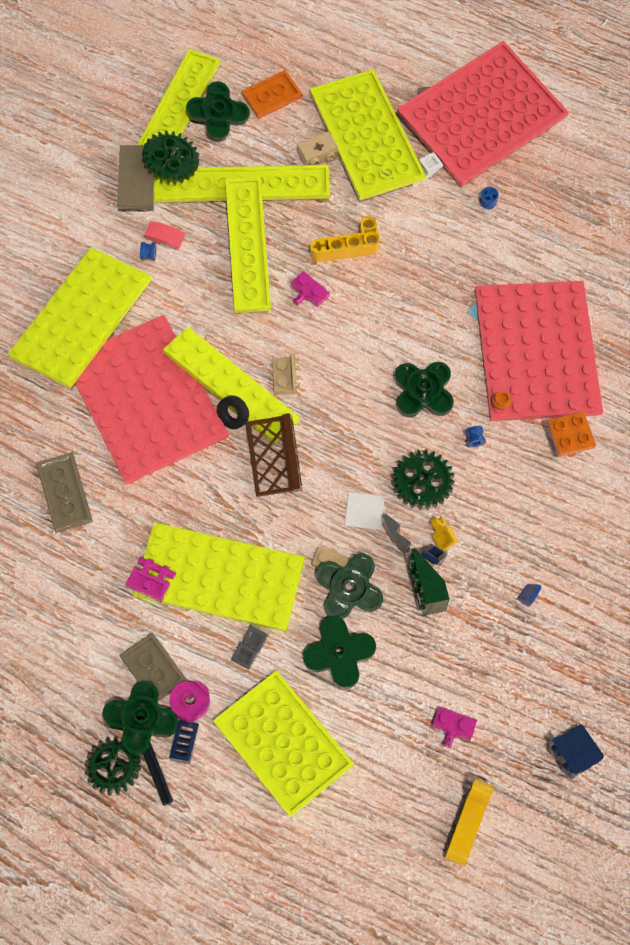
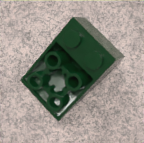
[407,548,450,616]

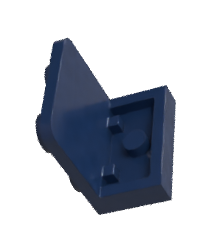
[548,724,604,780]

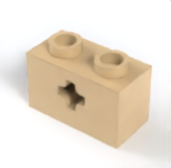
[297,131,338,165]

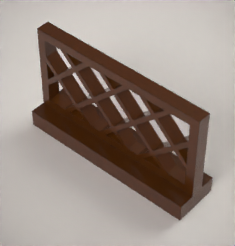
[246,413,303,497]

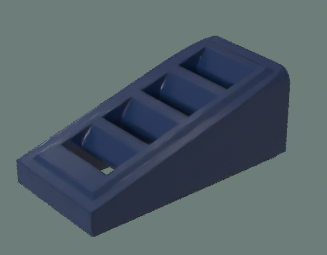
[421,544,448,566]
[169,720,199,764]

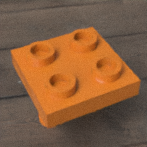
[547,411,596,457]

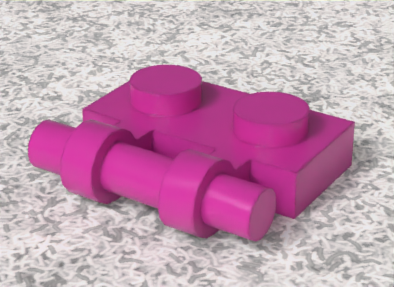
[125,557,176,603]

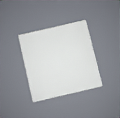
[345,492,385,530]

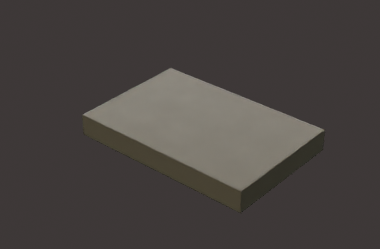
[119,632,187,702]

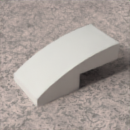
[411,152,443,187]

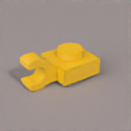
[430,517,458,552]

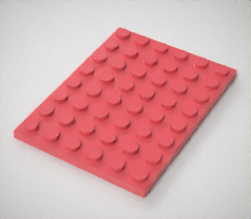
[397,40,569,187]
[475,281,603,421]
[75,315,229,485]

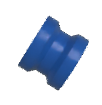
[479,187,499,209]
[140,242,157,261]
[465,426,486,447]

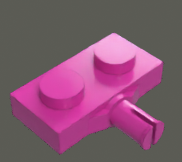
[291,271,330,307]
[432,706,477,748]

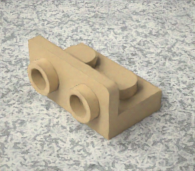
[272,353,300,395]

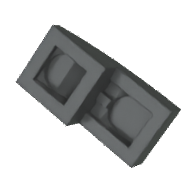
[382,513,411,554]
[231,625,269,670]

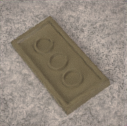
[117,145,155,209]
[36,452,93,533]

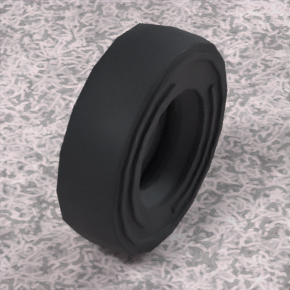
[217,395,249,429]

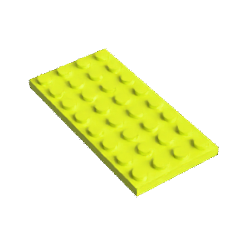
[310,69,426,201]
[7,247,152,389]
[133,522,305,633]

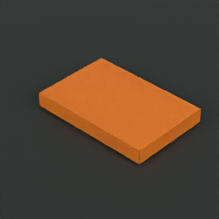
[241,70,303,119]

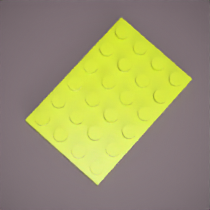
[213,670,354,818]

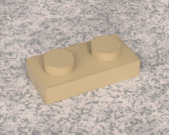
[312,547,351,568]

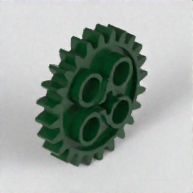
[142,130,200,184]
[392,449,455,510]

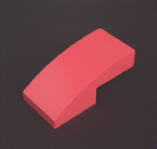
[143,221,185,250]

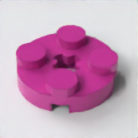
[169,681,210,723]

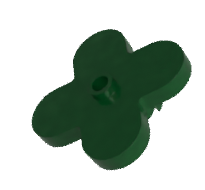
[185,81,250,142]
[394,362,454,417]
[316,553,383,619]
[303,616,376,689]
[102,682,178,756]

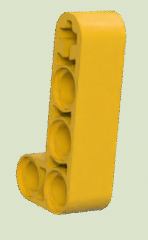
[310,216,380,262]
[444,778,495,867]

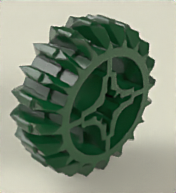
[84,739,141,796]

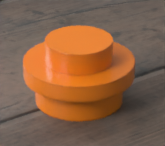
[492,391,511,409]

